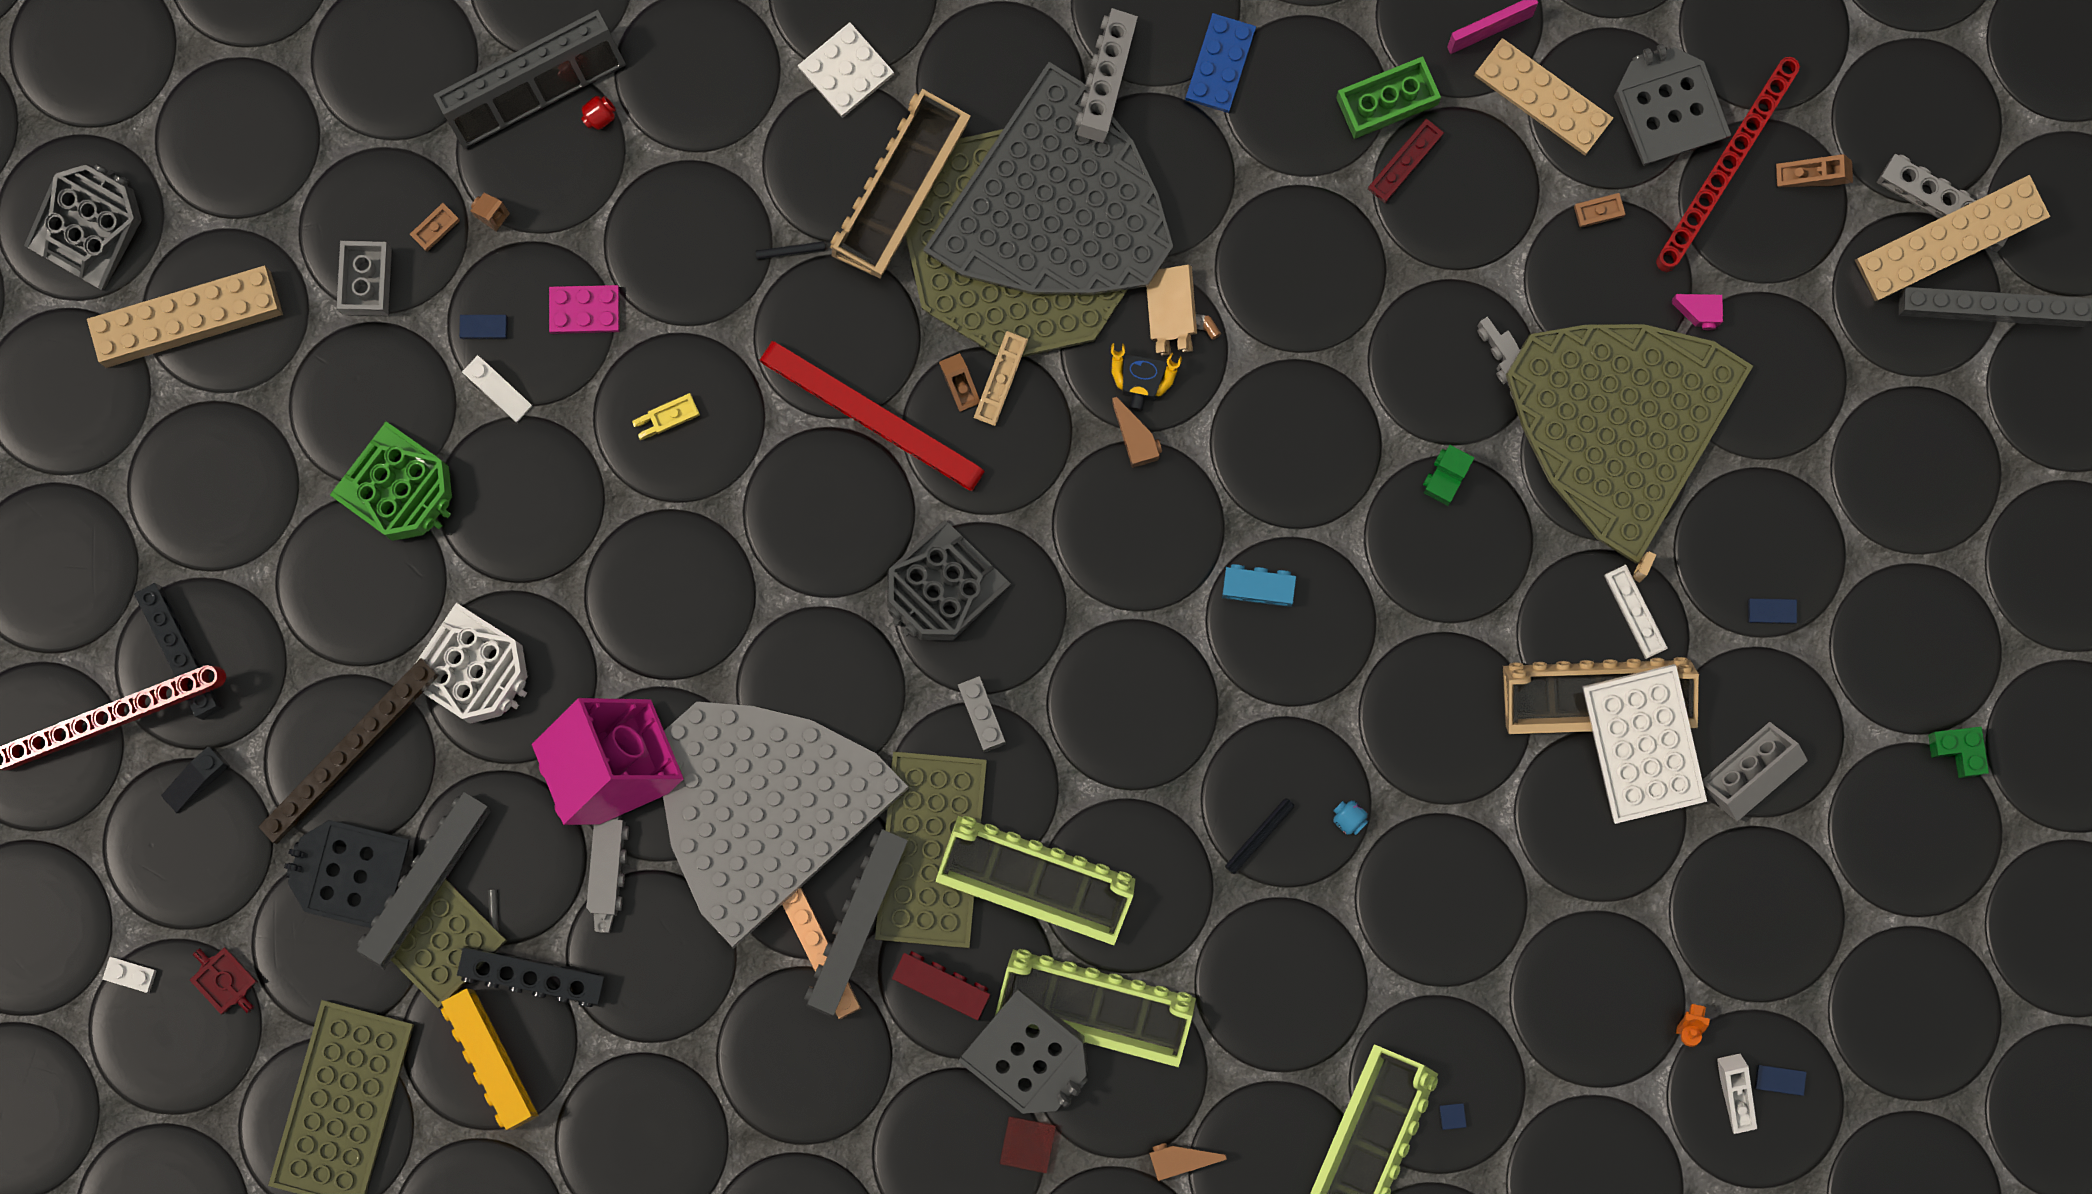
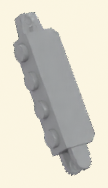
[586,815,629,933]

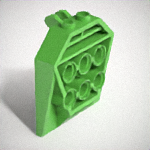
[330,422,452,541]

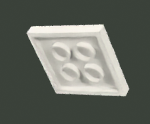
[798,22,894,118]

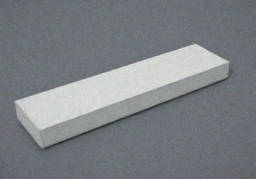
[1604,565,1668,659]

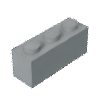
[958,676,1006,753]

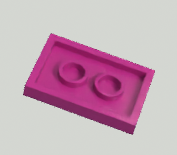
[549,285,620,334]

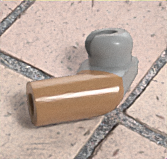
[1196,314,1221,340]

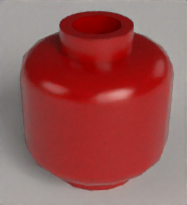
[581,96,616,130]

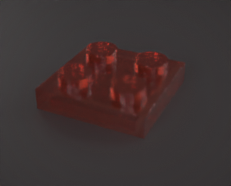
[1000,1117,1056,1173]

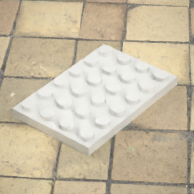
[1582,664,1707,824]

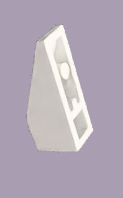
[462,355,532,423]
[1717,1054,1757,1134]

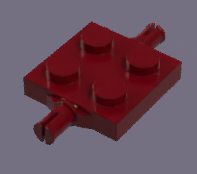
[190,947,258,1015]

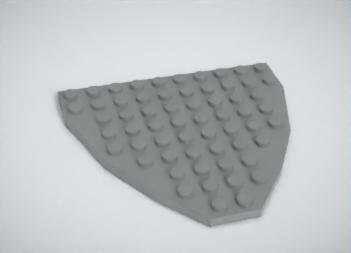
[663,702,909,949]

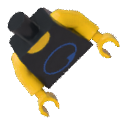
[1111,343,1182,411]

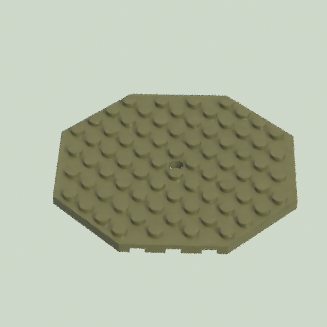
[905,129,1128,357]

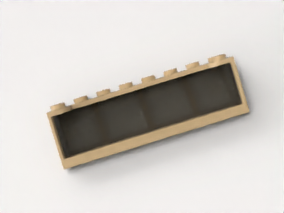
[830,89,971,279]
[1503,657,1699,734]

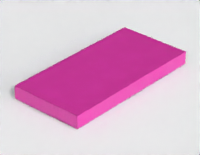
[1447,0,1538,54]

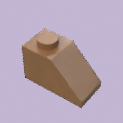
[471,193,510,232]
[939,353,980,412]

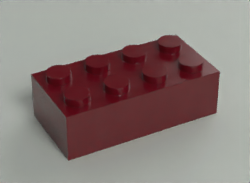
[892,951,991,1021]

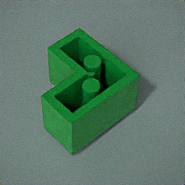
[1423,445,1475,506]
[1928,726,1989,779]

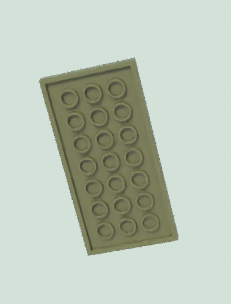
[875,752,987,948]
[268,1000,414,1194]

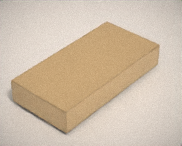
[1632,551,1656,583]

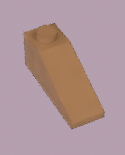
[1776,154,1853,187]
[1112,397,1162,468]
[1149,1143,1227,1181]

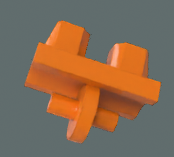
[1676,1004,1710,1047]

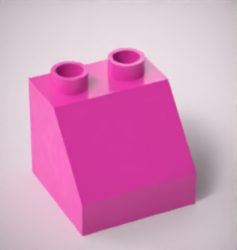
[532,698,684,825]

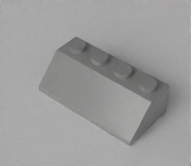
[1702,722,1808,821]

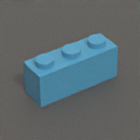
[1222,564,1296,607]

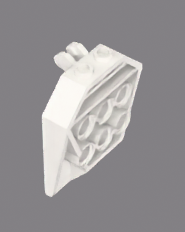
[416,603,528,723]

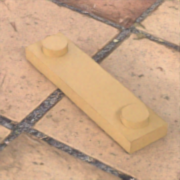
[974,331,1028,426]

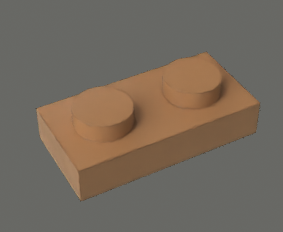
[1574,193,1626,228]
[410,203,460,252]

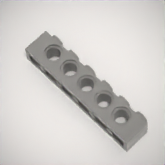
[1075,8,1138,143]
[1876,154,2008,252]

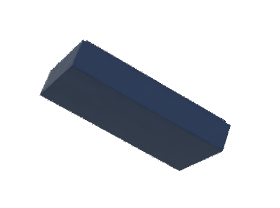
[459,315,507,339]
[1748,599,1797,624]
[1755,1065,1806,1096]

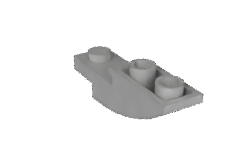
[1477,316,1520,398]

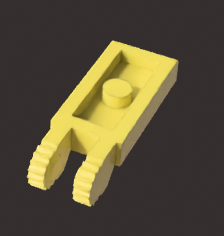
[632,393,700,440]

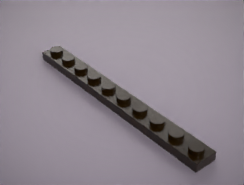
[259,658,439,844]

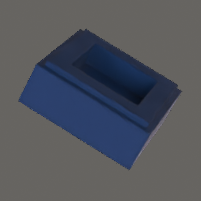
[1439,1103,1466,1130]

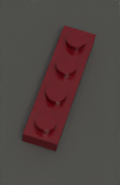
[1368,118,1444,203]

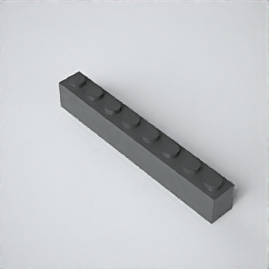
[1898,287,2092,327]
[357,792,491,970]
[804,829,908,1018]

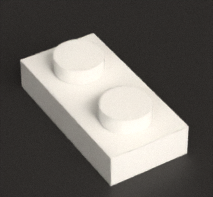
[102,957,157,993]

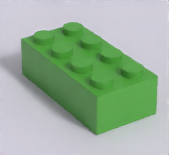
[1336,56,1441,139]

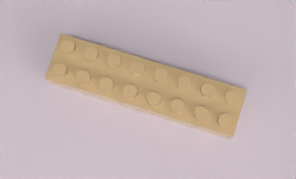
[1855,175,2050,301]
[87,265,283,368]

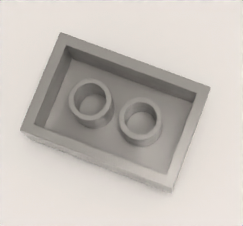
[337,241,392,316]

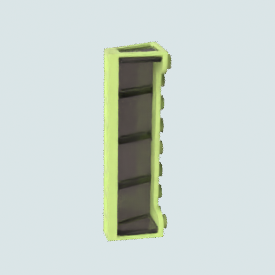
[935,816,1135,945]
[995,949,1196,1067]
[1310,1044,1438,1194]

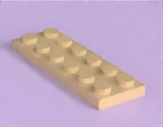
[1474,38,1613,156]

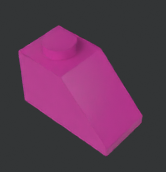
[1672,294,1723,330]

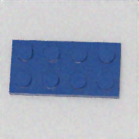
[1185,13,1256,113]

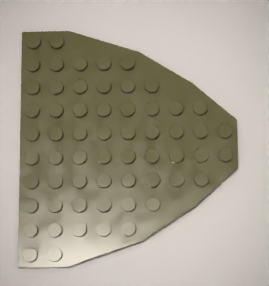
[1506,324,1753,563]

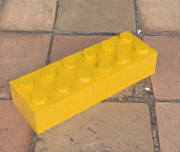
[441,988,539,1130]

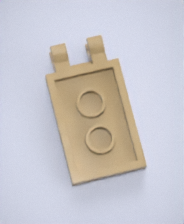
[1147,264,1197,356]

